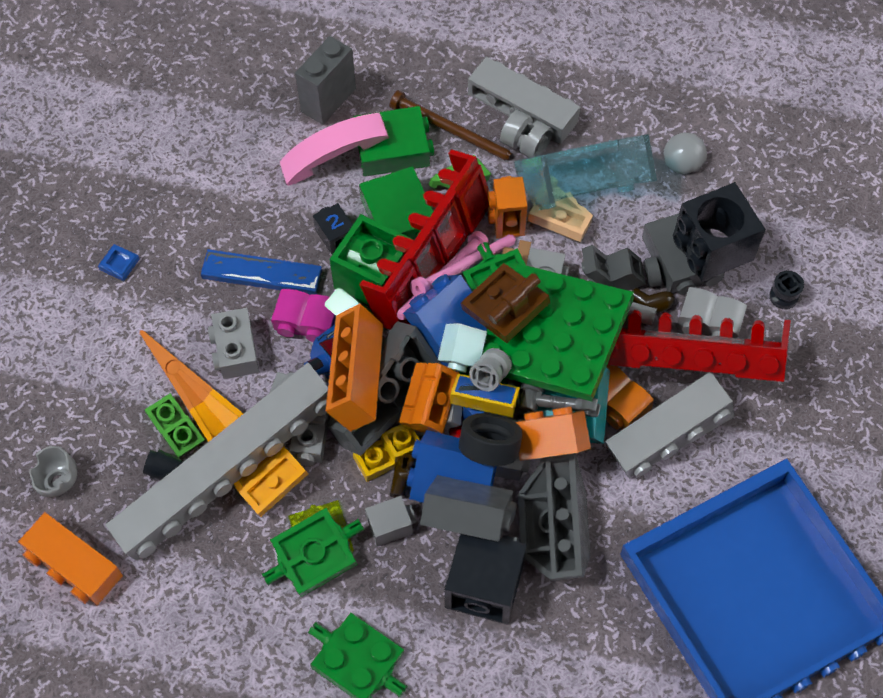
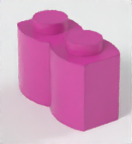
[271,289,336,342]

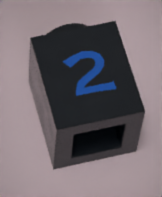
[313,203,353,255]

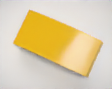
[353,424,420,482]

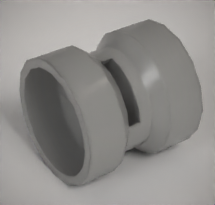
[469,348,511,391]

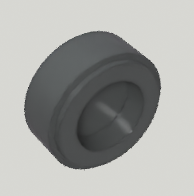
[644,257,662,287]

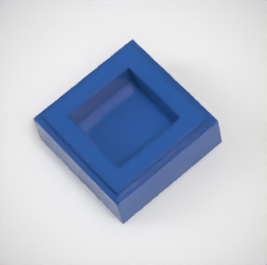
[98,244,140,281]

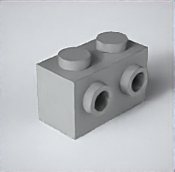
[208,308,260,379]

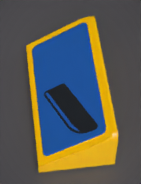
[450,374,520,418]

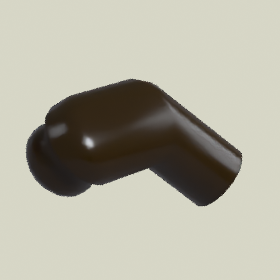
[632,287,675,313]
[389,453,417,499]

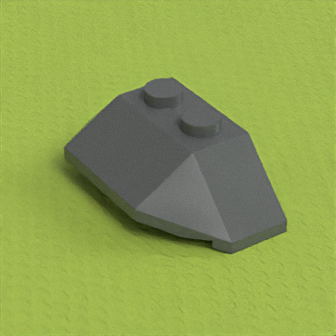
[518,453,590,581]

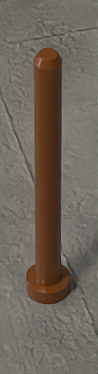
[389,90,512,160]

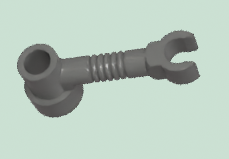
[518,382,601,417]

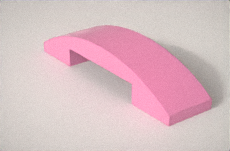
[280,113,389,186]

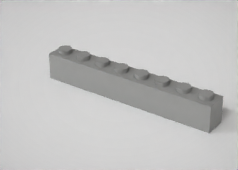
[106,363,328,560]

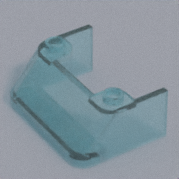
[514,134,657,210]

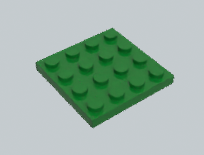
[482,263,634,402]

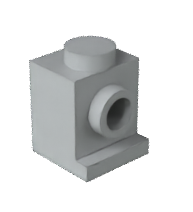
[289,417,328,466]

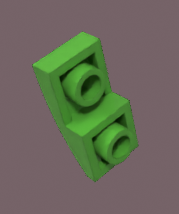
[144,393,205,458]

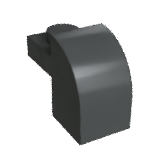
[581,245,645,291]

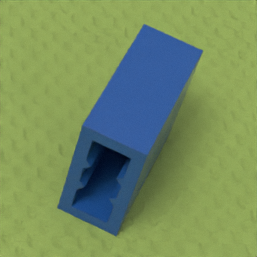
[403,274,487,372]
[407,430,497,503]

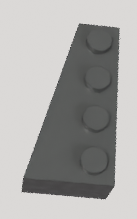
[326,321,441,456]

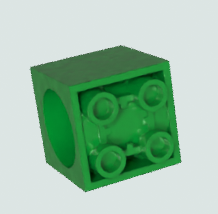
[329,214,413,307]

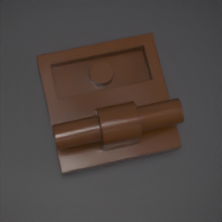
[461,263,550,343]

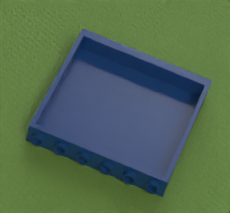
[620,458,883,698]

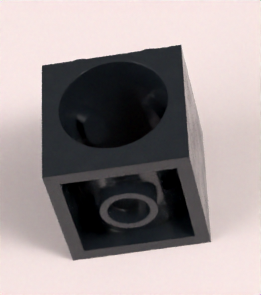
[673,182,766,282]
[444,534,527,625]

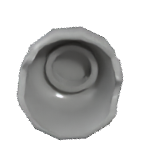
[663,132,707,174]
[29,446,77,497]

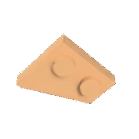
[527,177,593,242]

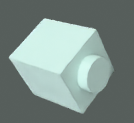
[438,324,487,373]

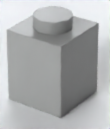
[365,496,416,547]

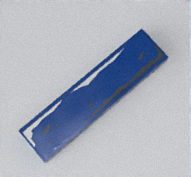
[200,249,322,295]

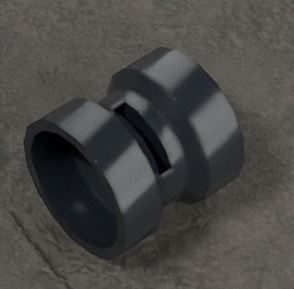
[769,270,804,309]

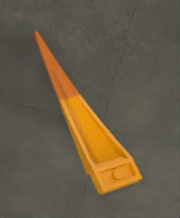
[140,330,309,517]

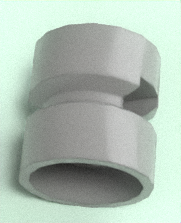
[500,110,553,160]

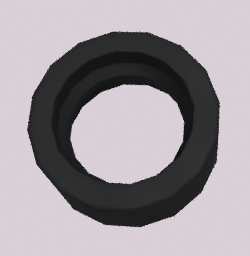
[459,413,522,466]

